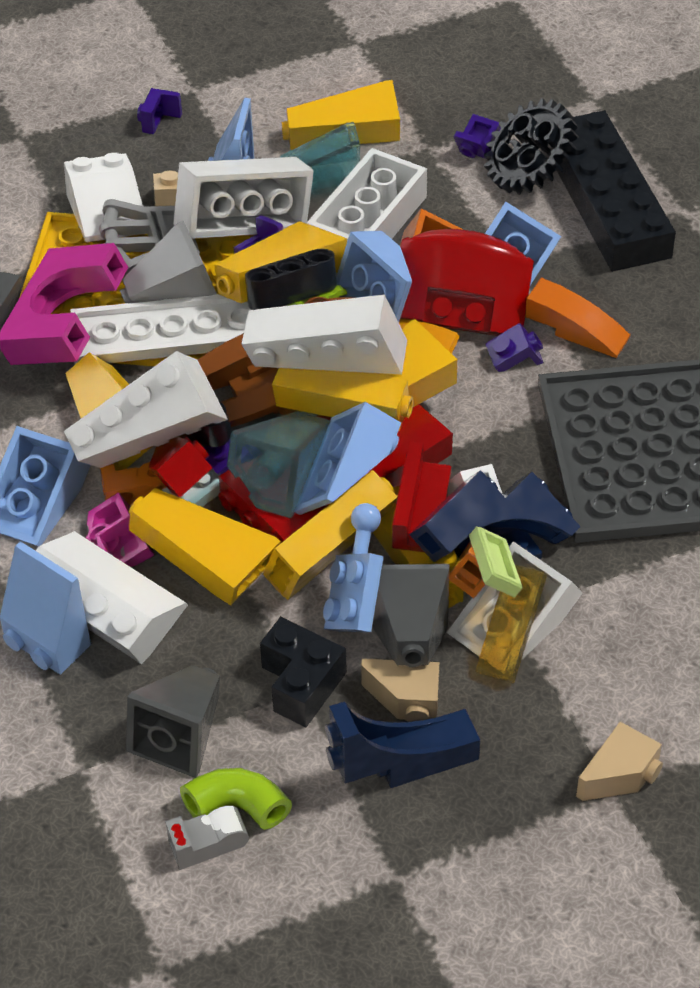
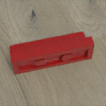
[392,441,451,552]

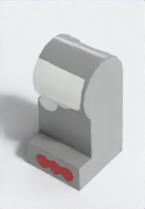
[165,806,249,870]

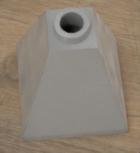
[120,221,216,303]

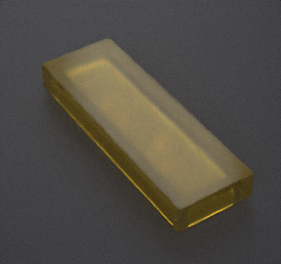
[475,565,547,684]

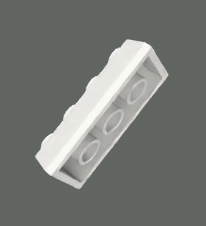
[36,531,188,664]

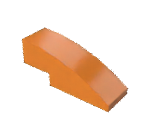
[525,277,630,358]

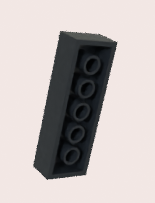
[548,110,676,272]

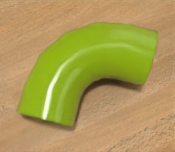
[180,768,292,830]

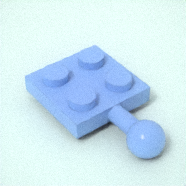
[323,503,384,632]

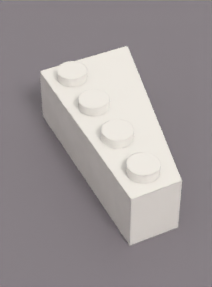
[241,294,407,375]
[64,351,228,468]

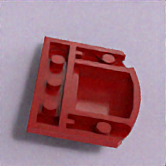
[400,229,534,336]

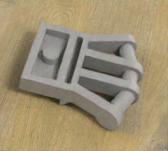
[99,199,200,277]

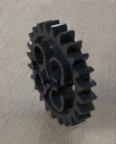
[484,98,579,195]

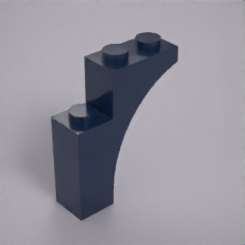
[409,470,580,562]
[325,701,480,788]

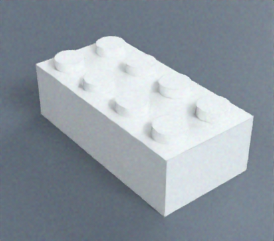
[306,148,427,241]
[173,157,314,239]

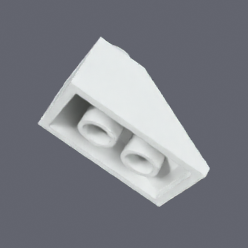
[64,153,143,242]
[447,541,583,675]

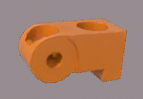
[100,462,166,506]
[449,541,485,599]

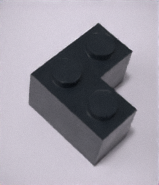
[260,616,347,728]

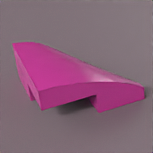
[86,492,154,567]

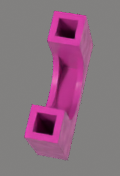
[0,243,129,365]

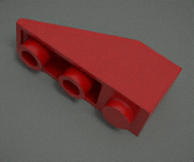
[149,437,212,497]

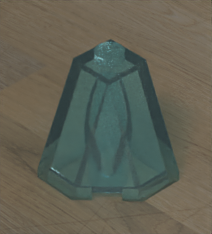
[280,122,360,195]
[227,411,330,518]

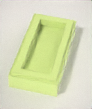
[469,526,523,598]

